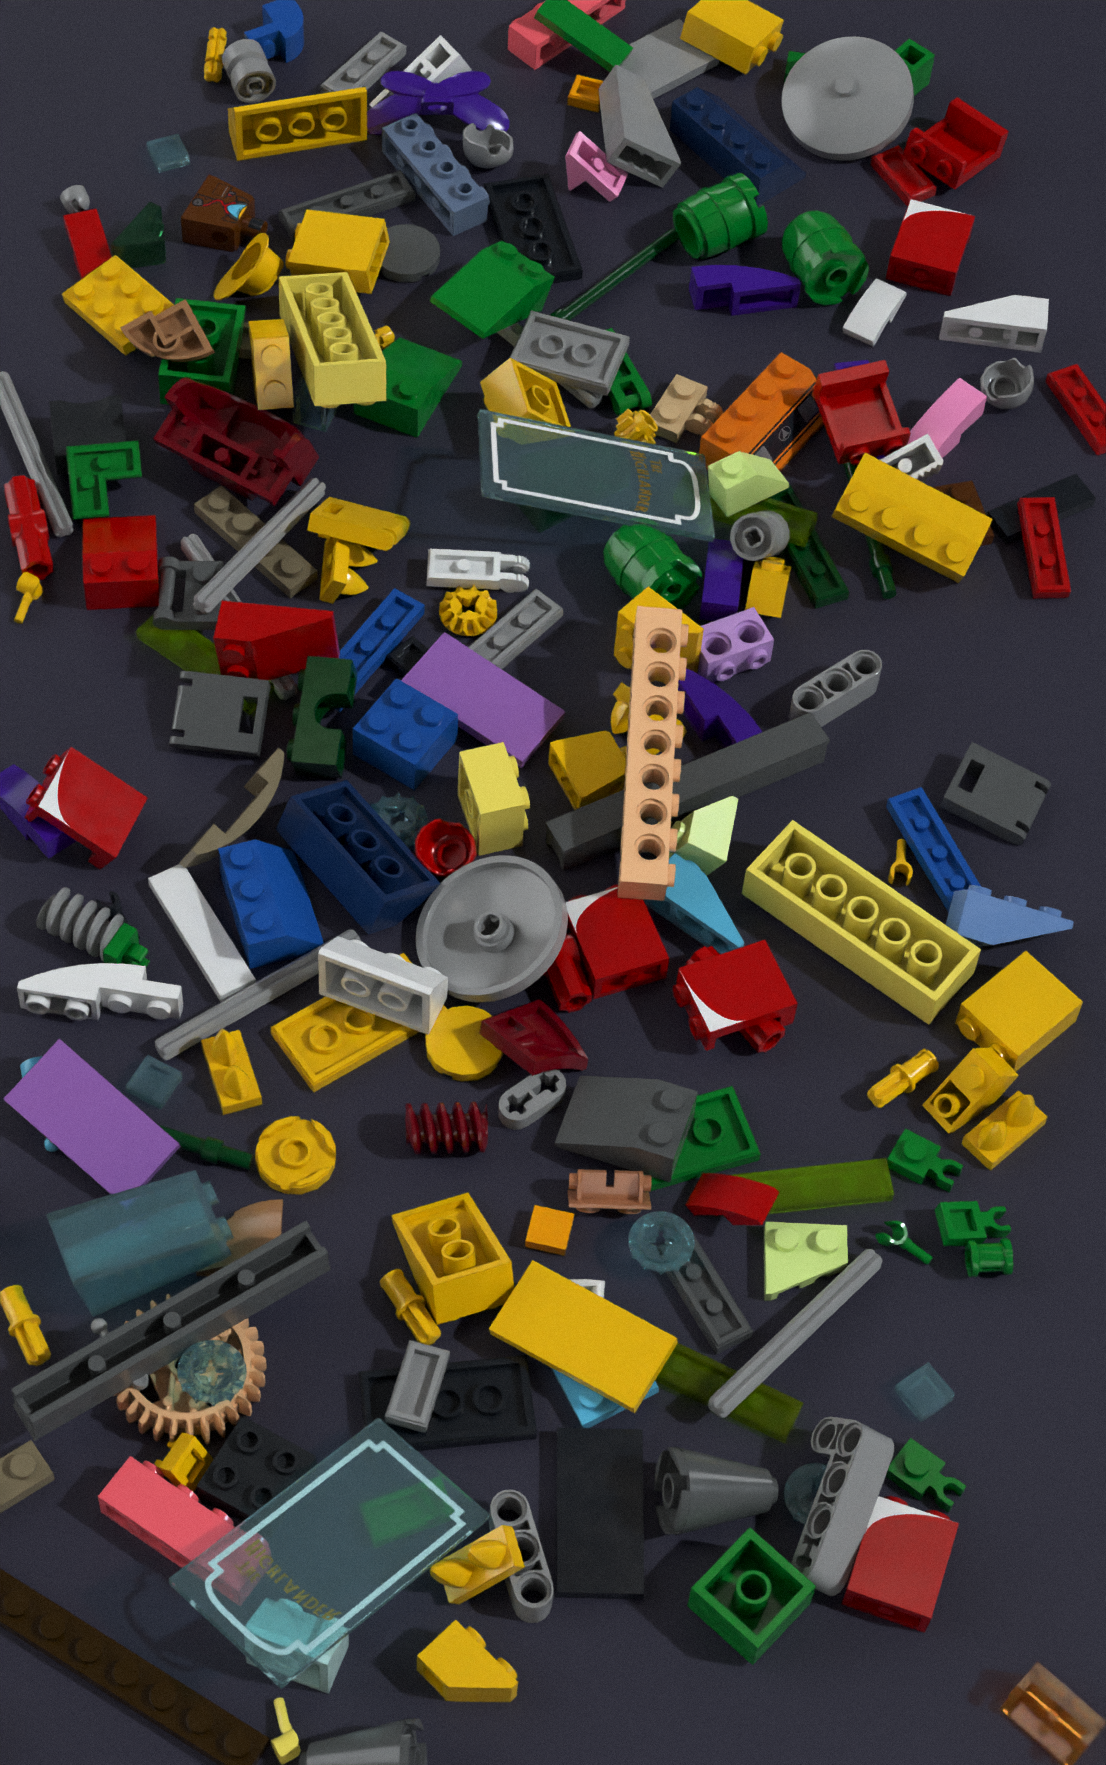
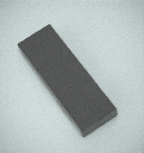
[654,1231,753,1355]

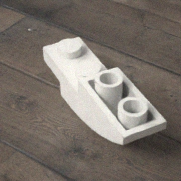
[17,963,183,1021]

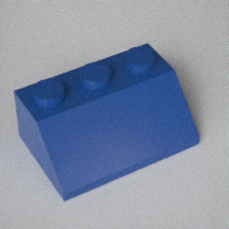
[218,839,324,969]

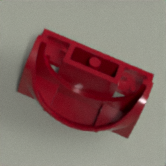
[153,377,319,506]

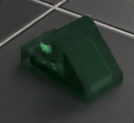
[111,202,167,269]

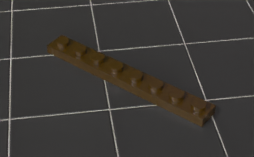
[0,1569,270,1765]

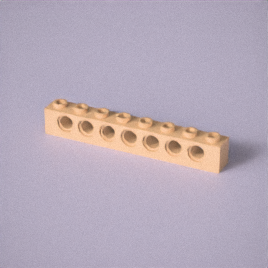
[618,606,688,901]

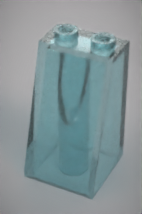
[46,1170,234,1317]

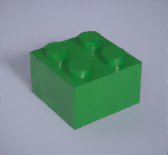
[687,1527,816,1665]

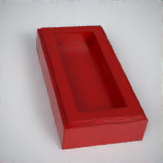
[870,145,937,207]

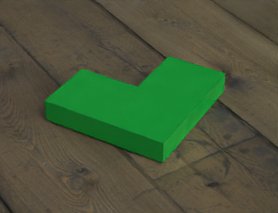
[66,441,142,520]

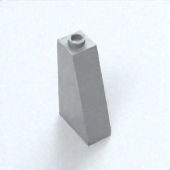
[598,65,681,188]

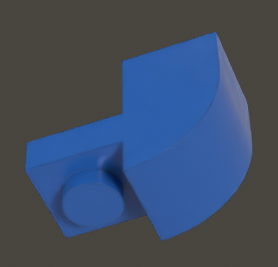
[244,0,304,63]

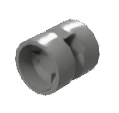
[222,39,276,103]
[730,510,790,561]

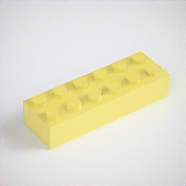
[279,272,386,408]
[742,820,981,1025]

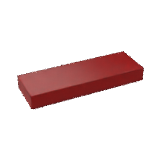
[1045,364,1106,456]
[1017,497,1071,599]

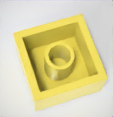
[458,742,530,856]

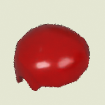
[415,818,477,878]

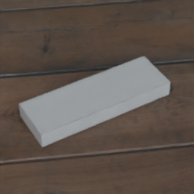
[320,32,407,94]
[468,589,563,669]

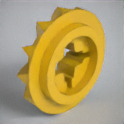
[439,585,497,636]

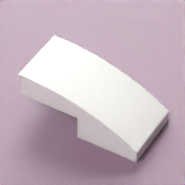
[843,278,907,347]

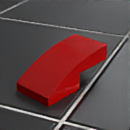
[63,209,112,279]
[685,1173,779,1225]

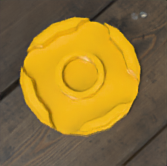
[425,1005,503,1082]
[255,1116,336,1195]

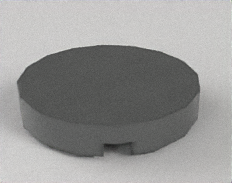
[380,224,440,282]

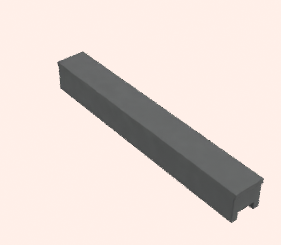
[545,712,830,871]
[11,1221,331,1441]

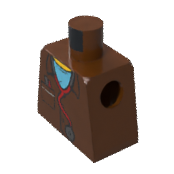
[181,175,268,252]

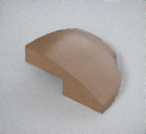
[120,299,215,362]
[196,1199,283,1276]

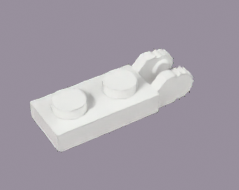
[427,548,530,593]

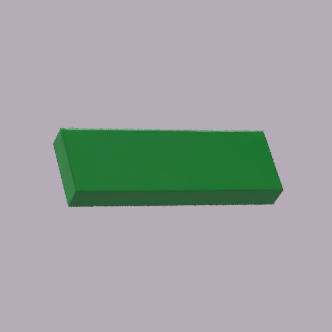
[534,0,633,72]

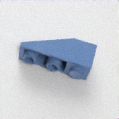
[946,885,1074,946]

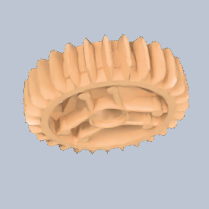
[114,1294,267,1444]

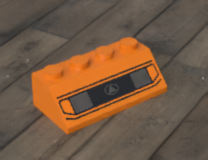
[698,352,824,471]

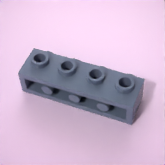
[382,113,490,236]

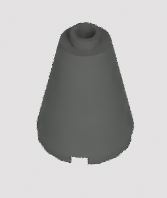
[654,1447,778,1535]
[299,1718,427,1765]

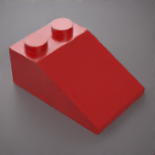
[82,515,160,610]
[213,601,340,681]

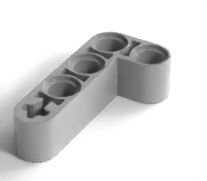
[791,1416,894,1596]

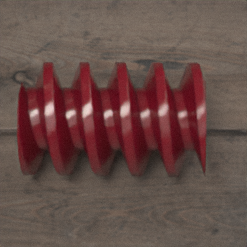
[405,1102,488,1155]

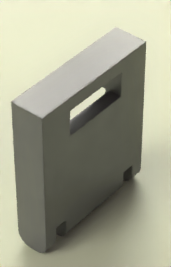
[169,671,271,758]
[939,742,1051,845]

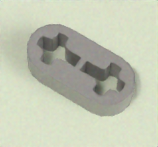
[498,1069,566,1130]

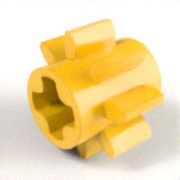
[614,408,658,453]

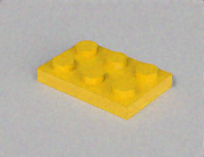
[62,255,174,356]

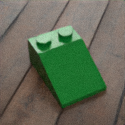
[430,241,555,339]
[158,298,246,405]
[354,337,462,438]

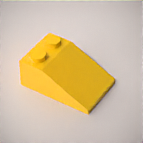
[391,1193,514,1325]

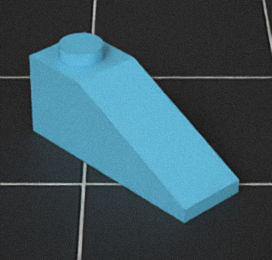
[644,853,744,954]

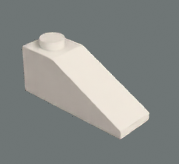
[369,35,472,107]
[939,295,1049,353]

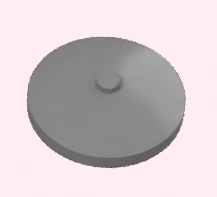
[782,36,914,161]
[416,855,568,1002]

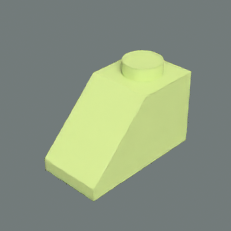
[708,451,789,517]
[669,796,738,876]

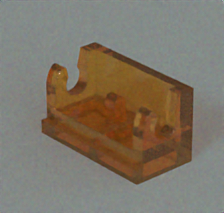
[1000,1661,1106,1765]

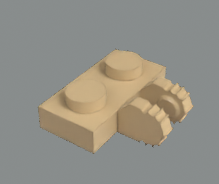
[650,374,723,443]

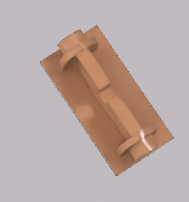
[567,1169,651,1214]

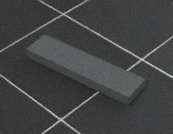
[279,170,415,242]

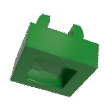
[103,923,150,967]

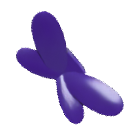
[367,71,509,135]

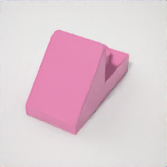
[565,131,628,202]

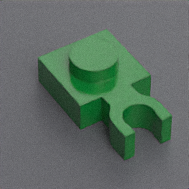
[885,1128,963,1193]
[934,1201,1011,1246]
[886,1438,966,1513]

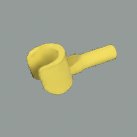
[270,1698,301,1764]

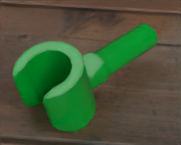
[875,1221,933,1265]

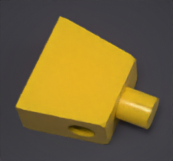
[548,730,627,810]

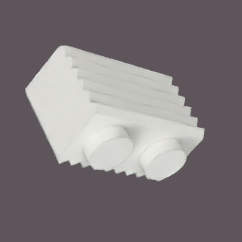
[880,434,943,482]

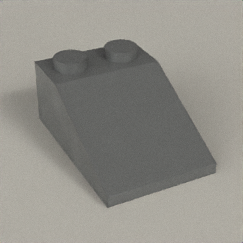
[554,1076,698,1182]

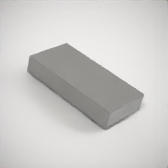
[385,1340,450,1433]

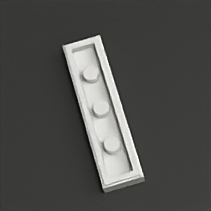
[148,864,256,1002]

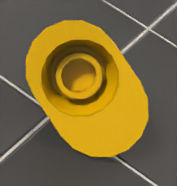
[213,233,284,301]

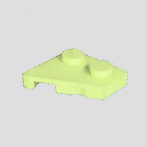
[764,1222,848,1301]

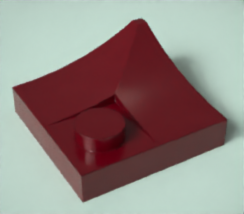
[479,999,588,1076]

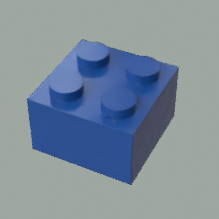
[353,678,458,791]

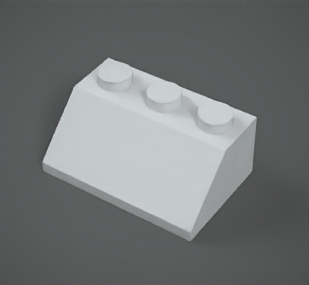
[318,936,448,1035]

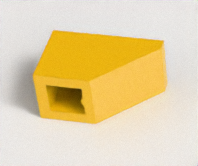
[745,556,791,618]
[922,1047,1019,1134]
[417,1620,518,1702]

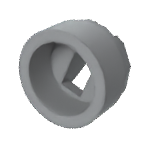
[60,185,90,214]

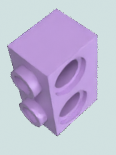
[698,607,774,682]

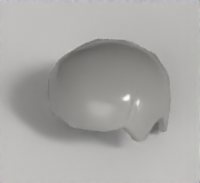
[463,123,514,168]
[980,358,1034,409]

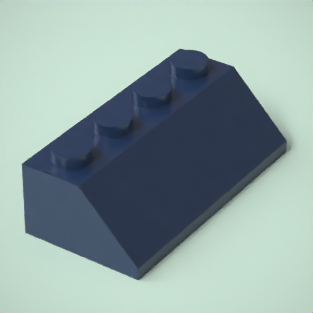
[669,87,806,206]
[276,780,441,935]

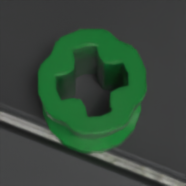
[965,1238,1013,1277]

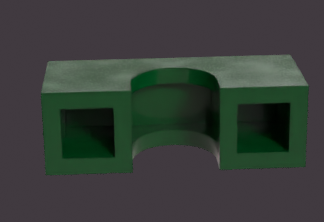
[287,656,358,779]

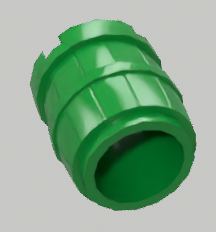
[673,173,768,259]
[782,210,869,305]
[603,520,702,610]

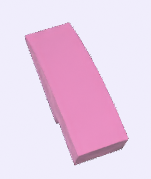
[907,378,987,458]

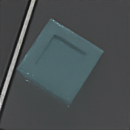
[146,133,190,173]
[126,1055,183,1109]
[894,1362,955,1422]

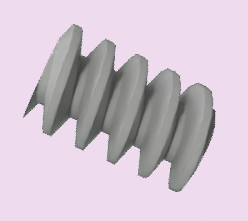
[36,887,124,961]

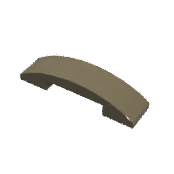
[179,748,284,868]

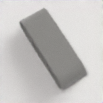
[788,650,882,727]
[489,1489,554,1623]

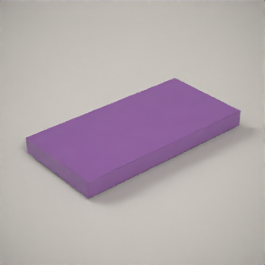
[401,632,565,768]
[4,1039,181,1207]

